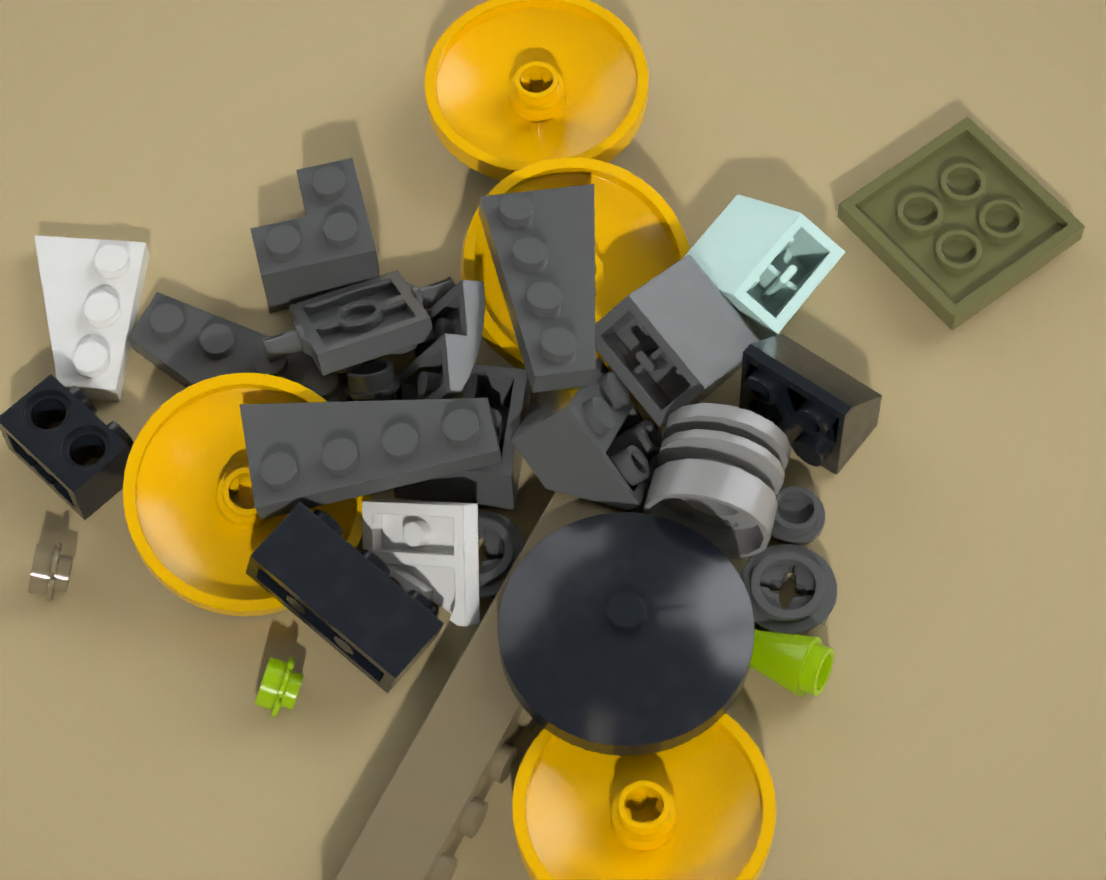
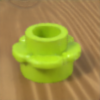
[254,657,304,717]

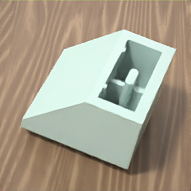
[683,194,845,340]

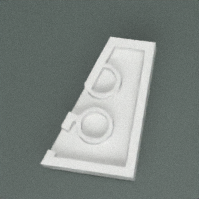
[34,235,150,401]

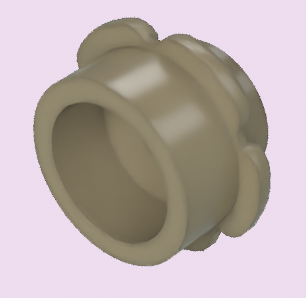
[28,541,73,601]

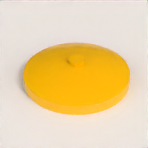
[424,0,649,180]
[460,157,690,372]
[123,373,370,617]
[512,713,776,880]

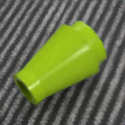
[750,629,834,697]

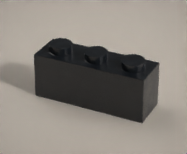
[246,502,444,694]

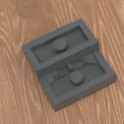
[397,279,485,400]

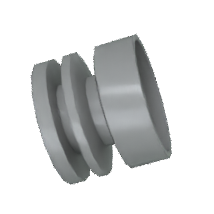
[643,403,791,559]

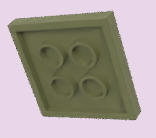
[837,116,1085,331]

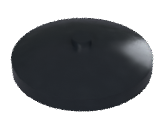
[498,512,755,756]

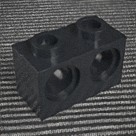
[0,374,134,520]

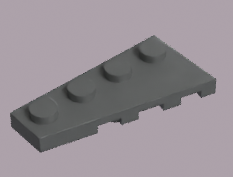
[478,184,596,393]
[128,292,355,402]
[239,398,503,520]

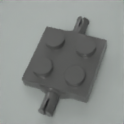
[261,270,455,376]

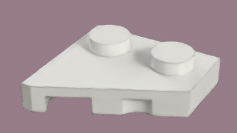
[362,499,480,626]

